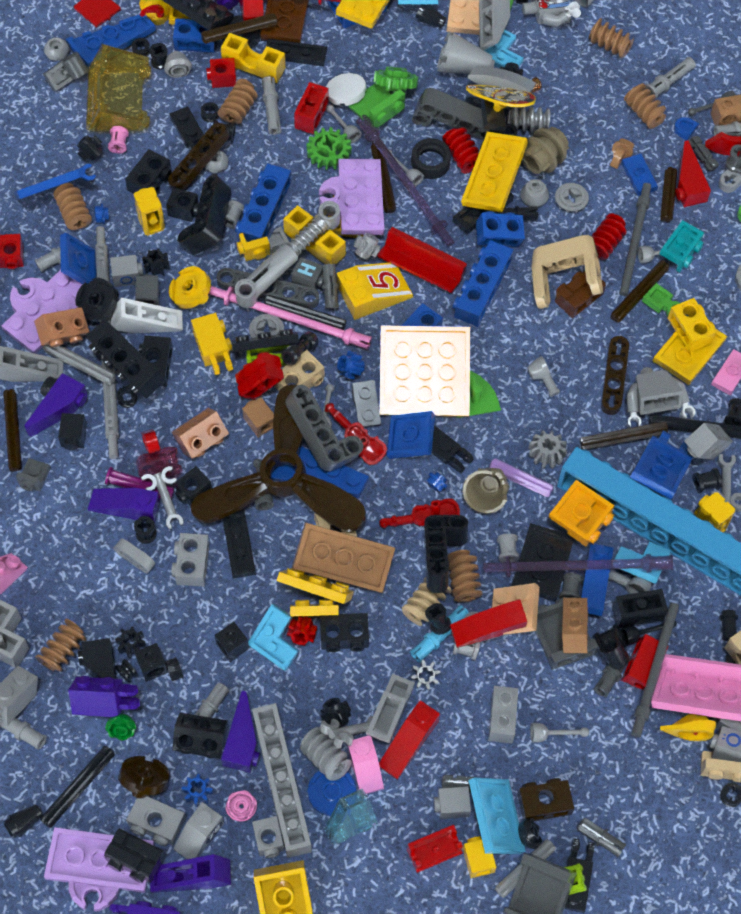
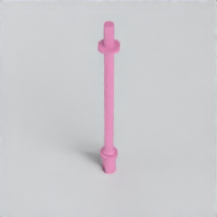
[208,286,372,350]

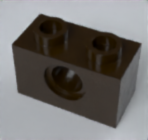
[517,778,575,821]

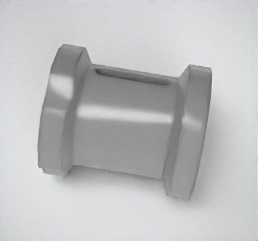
[224,200,244,229]
[497,534,519,563]

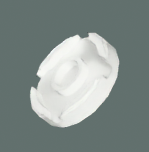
[326,73,367,106]

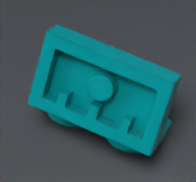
[660,220,705,273]

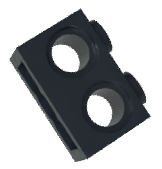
[125,149,172,194]
[320,613,369,652]
[172,713,228,759]

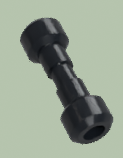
[281,331,318,365]

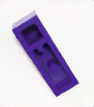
[24,373,88,437]
[88,488,160,524]
[221,691,260,773]
[150,854,231,893]

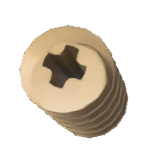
[402,577,452,626]

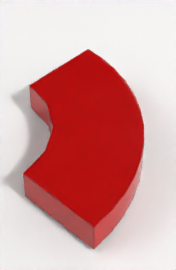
[705,132,741,156]

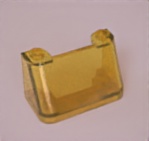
[86,44,151,132]

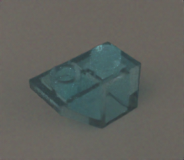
[324,789,378,845]

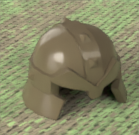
[462,468,510,514]

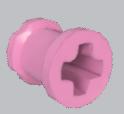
[108,126,129,154]

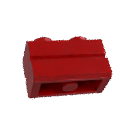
[235,352,284,400]

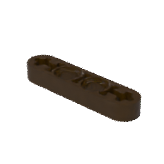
[168,123,230,190]
[601,336,629,415]

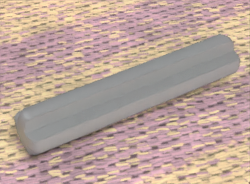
[495,839,556,898]

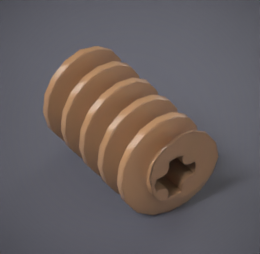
[589,18,634,58]
[218,79,258,124]
[624,83,666,129]
[53,183,92,230]
[448,550,483,603]
[35,619,87,672]

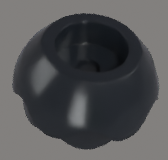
[518,818,542,849]

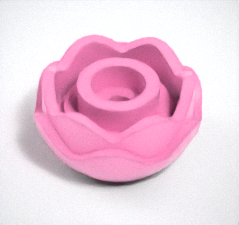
[225,790,257,822]

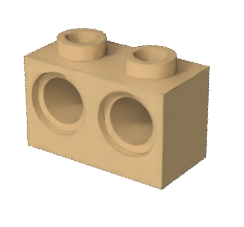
[275,350,325,391]

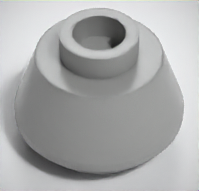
[164,51,192,78]
[520,179,549,207]

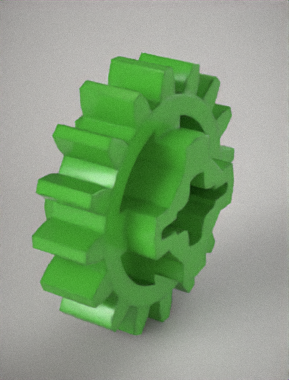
[373,66,418,92]
[306,127,352,170]

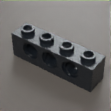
[85,319,166,399]

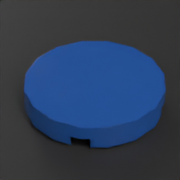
[307,771,357,817]

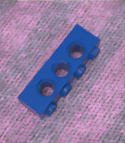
[235,163,292,242]
[452,240,514,327]

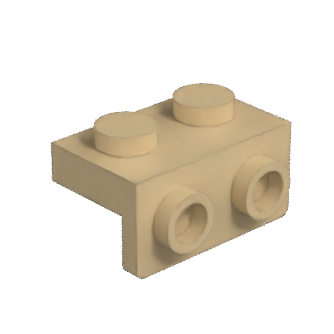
[700,751,741,783]

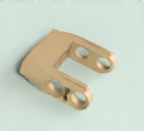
[531,235,603,309]

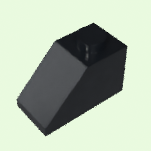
[78,638,116,679]

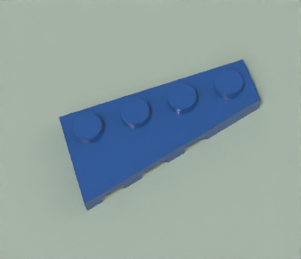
[66,14,156,69]
[270,446,369,498]

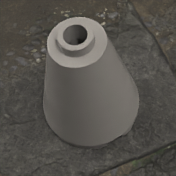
[437,31,495,74]

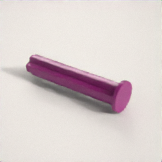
[105,467,174,499]

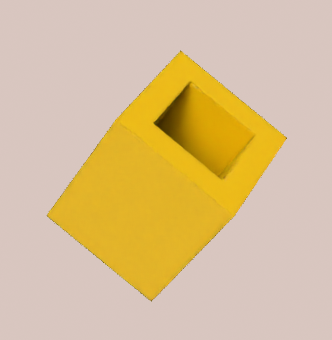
[463,836,496,879]

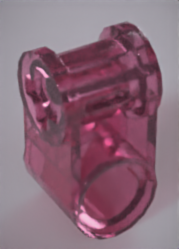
[136,447,182,481]

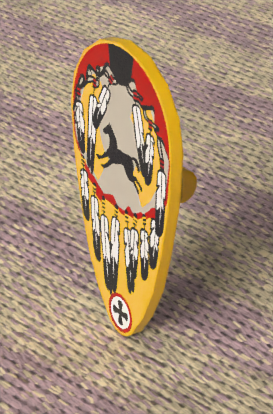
[466,85,536,112]

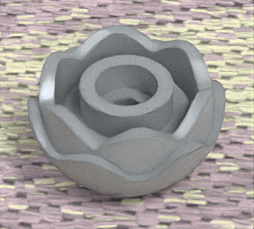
[44,38,70,61]
[204,150,229,173]

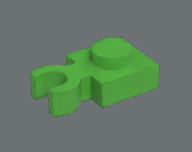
[642,283,680,316]

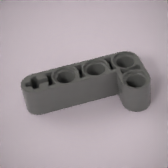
[412,88,494,140]
[285,385,363,471]

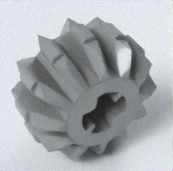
[529,430,567,469]

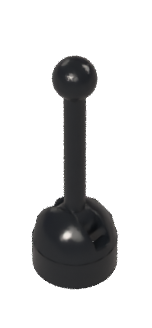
[621,621,677,646]

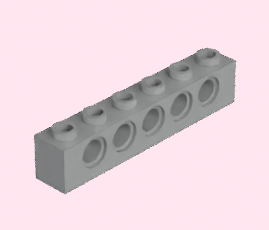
[252,703,312,858]

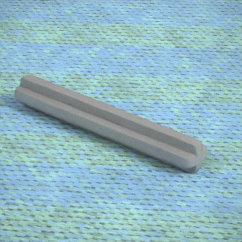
[43,345,116,385]

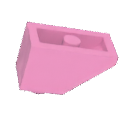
[347,736,384,796]

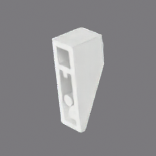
[111,298,183,333]

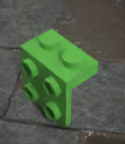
[348,83,405,130]

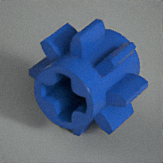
[337,351,365,380]
[181,774,213,807]

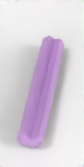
[489,458,554,497]

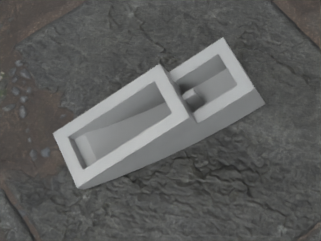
[467,67,536,93]
[366,674,415,743]

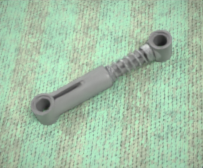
[234,201,340,308]

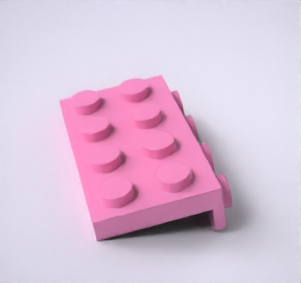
[651,654,741,721]

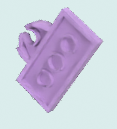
[319,159,384,235]
[1,270,83,354]
[44,827,154,912]

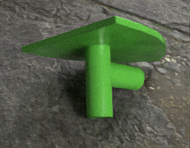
[457,371,501,418]

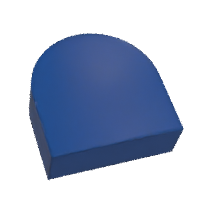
[674,117,699,140]

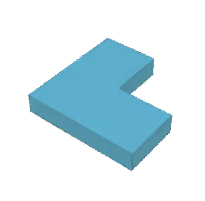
[484,29,524,68]
[612,541,671,584]
[248,604,300,671]

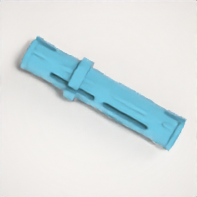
[410,605,469,663]

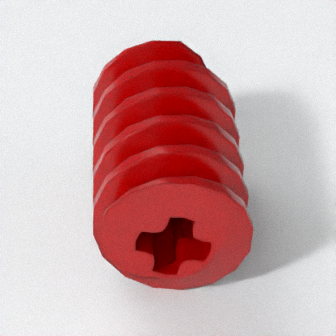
[442,128,479,174]
[592,213,627,260]

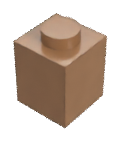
[242,397,274,438]

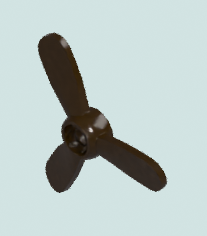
[191,384,366,532]

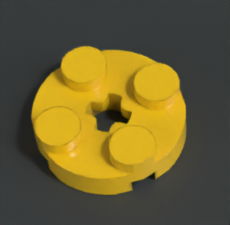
[169,266,211,309]

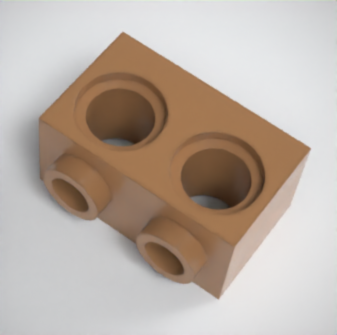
[710,94,741,125]
[562,598,588,653]

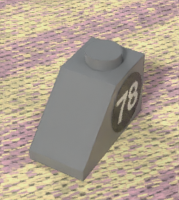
[173,802,224,859]

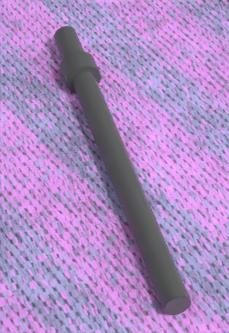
[619,183,651,296]
[631,603,679,738]

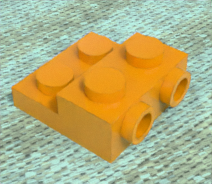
[549,480,615,547]

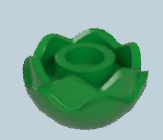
[105,713,137,741]

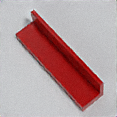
[377,227,467,293]

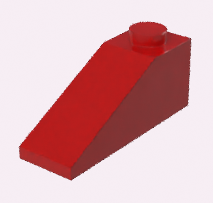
[675,140,711,207]
[379,700,440,780]

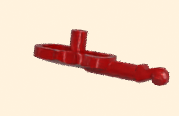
[325,403,387,465]
[379,498,460,528]

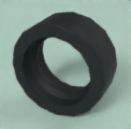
[411,138,451,179]

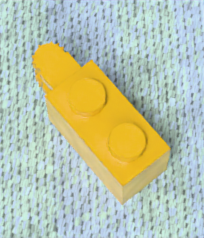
[191,313,233,375]

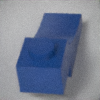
[581,543,614,616]

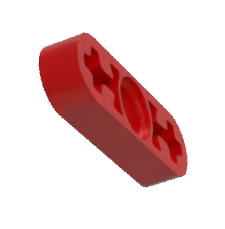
[141,429,160,454]

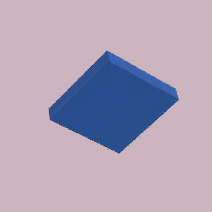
[60,232,96,284]
[387,411,435,459]

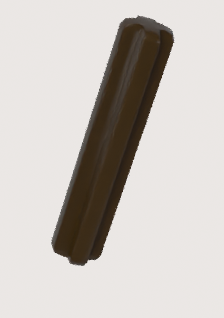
[661,167,677,223]

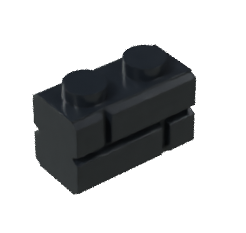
[104,828,165,883]

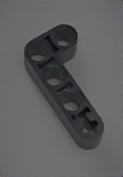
[177,174,231,255]
[424,515,468,593]

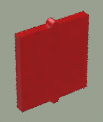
[73,0,121,28]

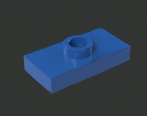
[621,154,658,196]

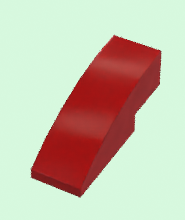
[450,599,528,648]

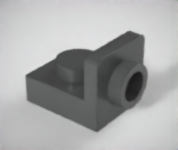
[16,458,51,491]

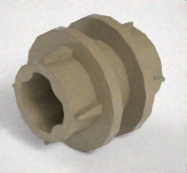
[522,127,569,174]

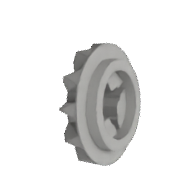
[555,183,589,213]
[249,314,284,338]

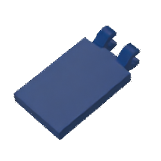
[14,164,96,200]
[630,430,693,499]

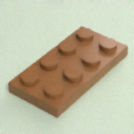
[292,522,395,593]

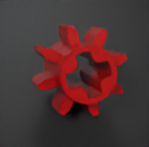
[287,616,318,646]

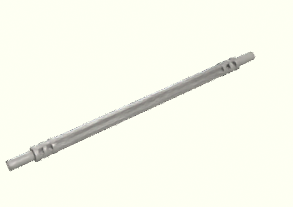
[95,226,119,459]

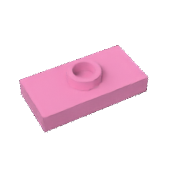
[711,349,741,396]

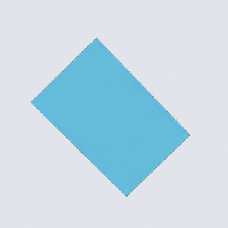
[469,778,526,854]

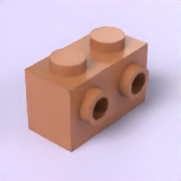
[34,307,90,347]
[172,408,229,458]

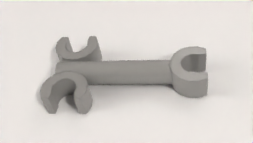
[710,454,741,512]
[141,466,183,530]
[320,716,373,748]

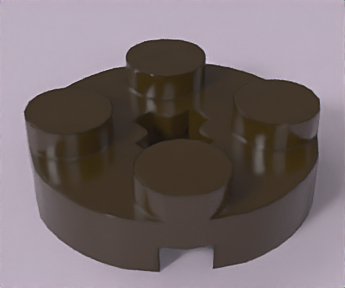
[118,756,169,799]

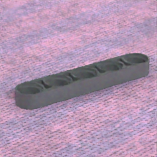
[216,268,319,309]

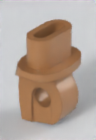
[610,138,634,169]

